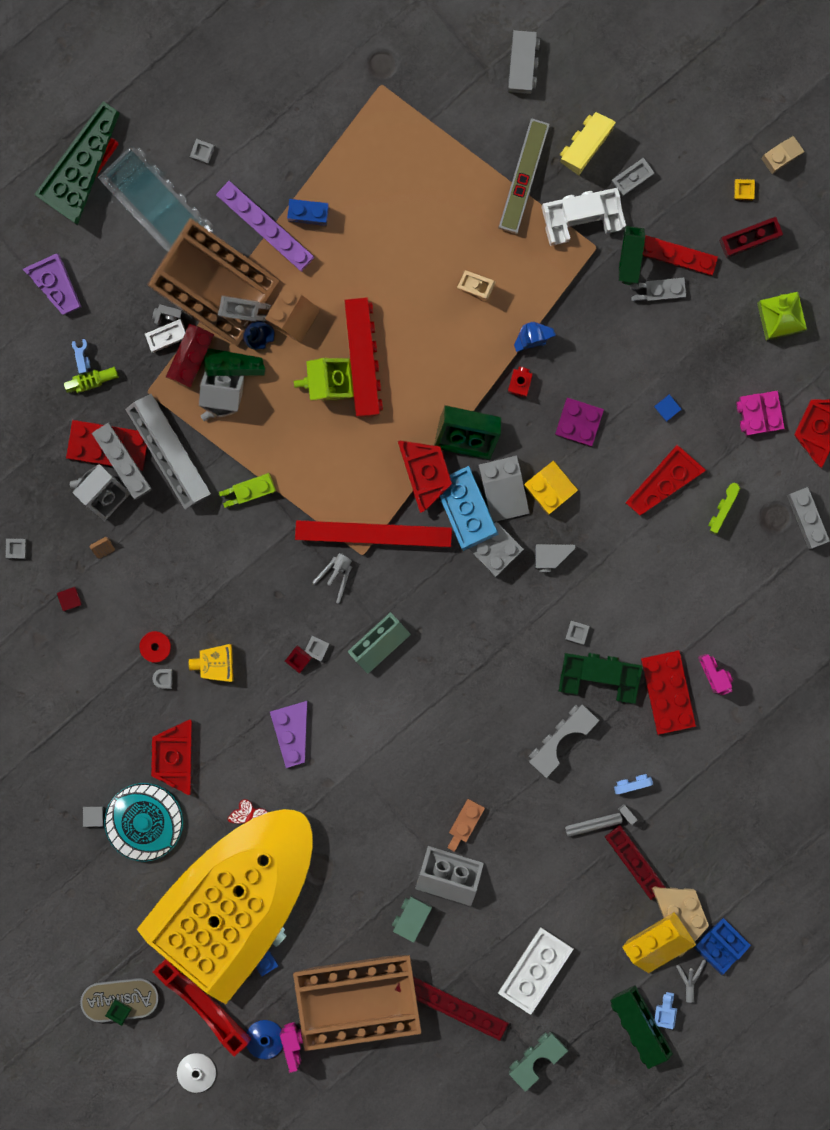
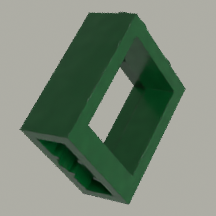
[618,226,645,285]

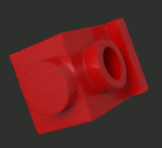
[507,367,533,398]

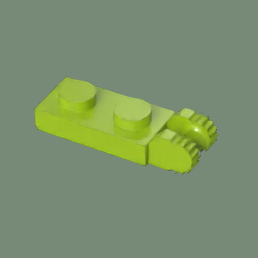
[219,473,276,508]
[708,482,740,535]

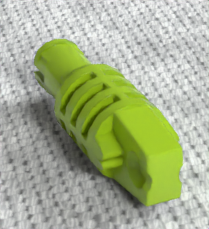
[64,367,119,393]

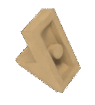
[457,270,496,301]

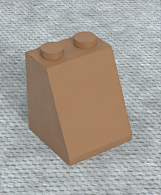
[265,285,320,343]

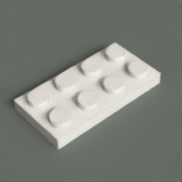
[498,927,573,1015]

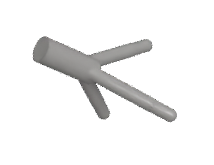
[676,959,706,1003]

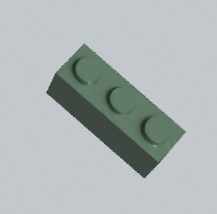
[347,612,411,674]

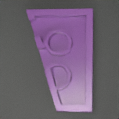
[23,253,82,315]
[270,701,307,768]

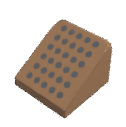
[89,537,115,559]

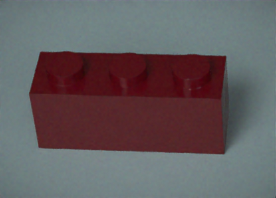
[719,217,783,258]
[166,324,214,388]

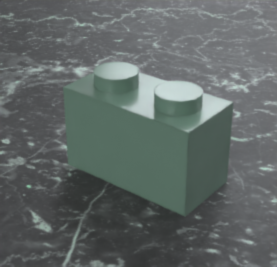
[391,895,432,943]

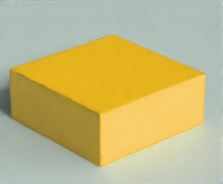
[734,179,755,200]

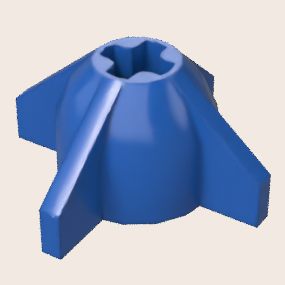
[514,322,556,352]

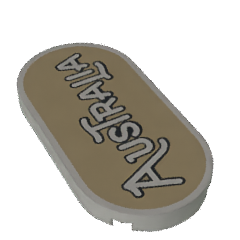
[80,978,159,1022]

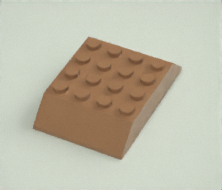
[148,218,279,346]
[293,955,421,1051]

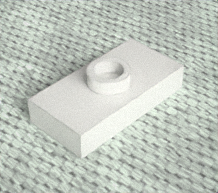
[145,319,186,353]

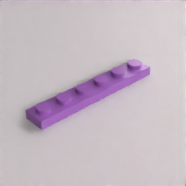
[216,181,314,272]

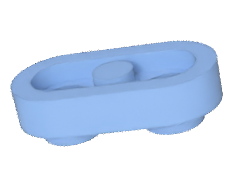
[614,774,653,794]

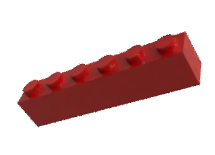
[344,297,383,418]

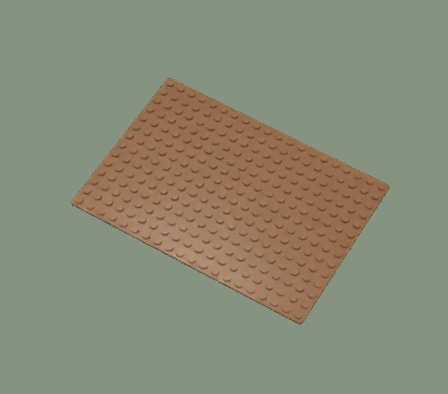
[148,85,596,555]

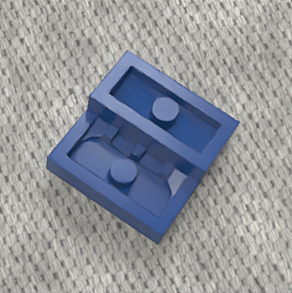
[694,918,751,975]

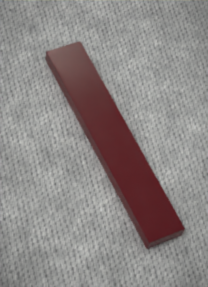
[395,976,509,1041]

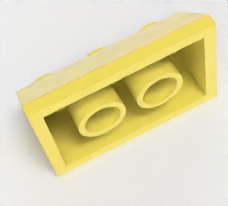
[560,112,616,176]

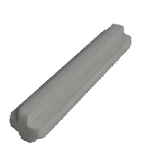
[565,813,623,837]

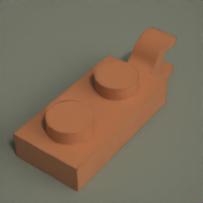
[447,799,485,852]

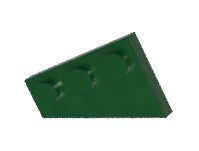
[203,348,265,376]

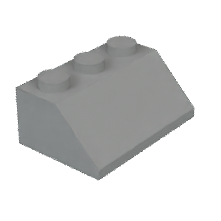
[415,846,484,906]

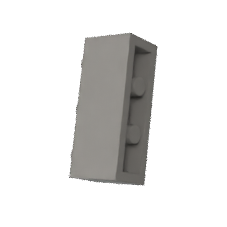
[508,30,540,94]
[787,487,830,549]

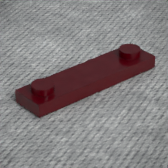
[604,825,666,900]

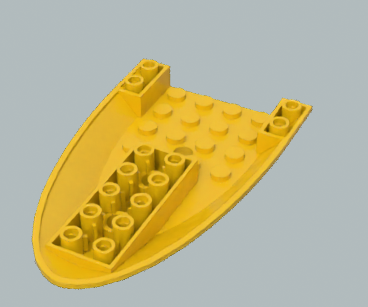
[137,809,313,1004]

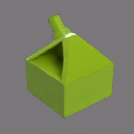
[757,292,807,341]
[294,358,354,400]

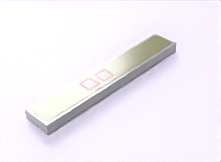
[498,118,550,234]

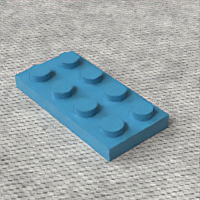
[440,466,499,551]

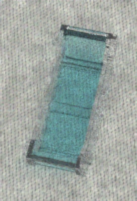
[98,146,214,253]

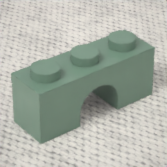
[509,1032,568,1092]

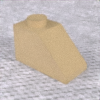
[761,136,804,174]

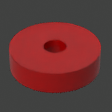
[139,631,171,662]

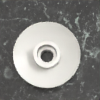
[177,1053,216,1093]

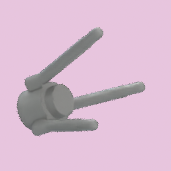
[312,553,352,604]

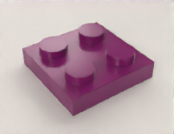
[555,398,604,447]

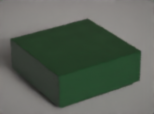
[105,998,132,1026]

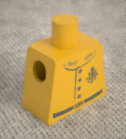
[189,644,233,682]

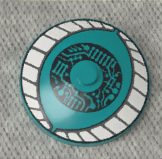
[105,783,183,861]

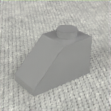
[535,544,575,572]

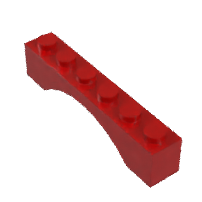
[153,959,251,1057]

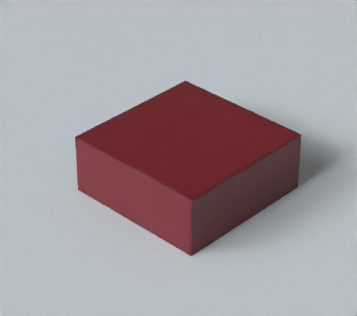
[57,587,82,611]
[284,645,312,674]

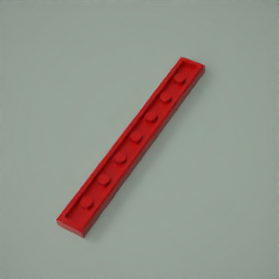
[295,520,452,547]

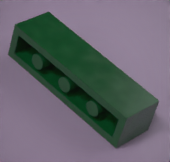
[610,985,673,1069]

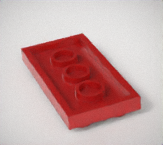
[66,420,147,471]
[641,650,696,735]

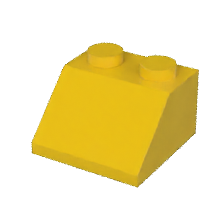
[524,461,578,515]

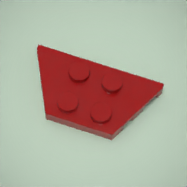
[794,399,830,468]
[398,440,452,513]
[151,719,192,795]

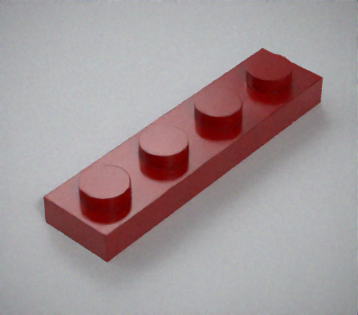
[643,235,718,276]

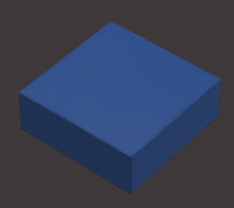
[654,394,681,421]

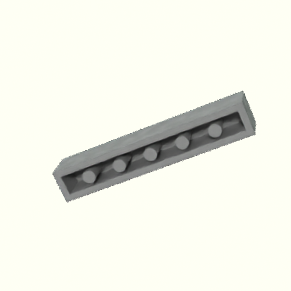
[125,394,211,509]

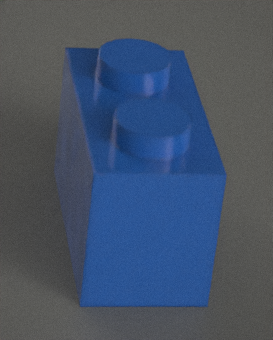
[287,199,329,226]

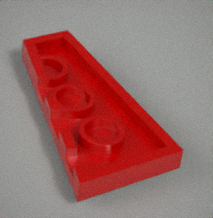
[625,445,706,516]

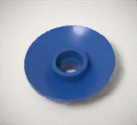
[246,1020,283,1059]

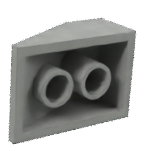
[478,456,530,522]

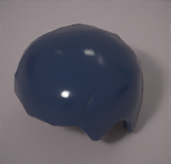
[243,321,275,350]

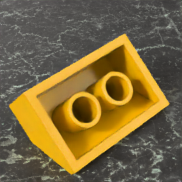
[622,912,696,973]

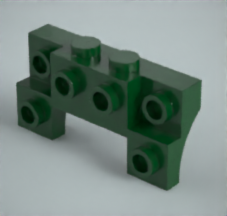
[558,653,643,704]

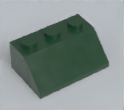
[434,405,501,460]

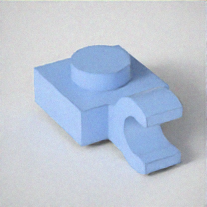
[72,339,91,375]
[655,992,677,1029]

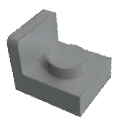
[152,304,183,326]

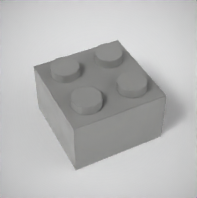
[468,521,524,577]

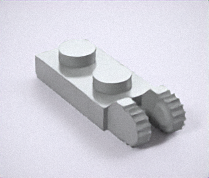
[630,278,686,302]
[218,296,272,321]

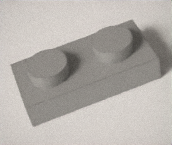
[611,158,654,197]

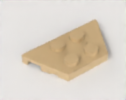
[652,887,709,957]

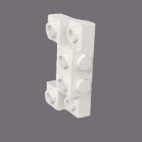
[541,188,626,246]

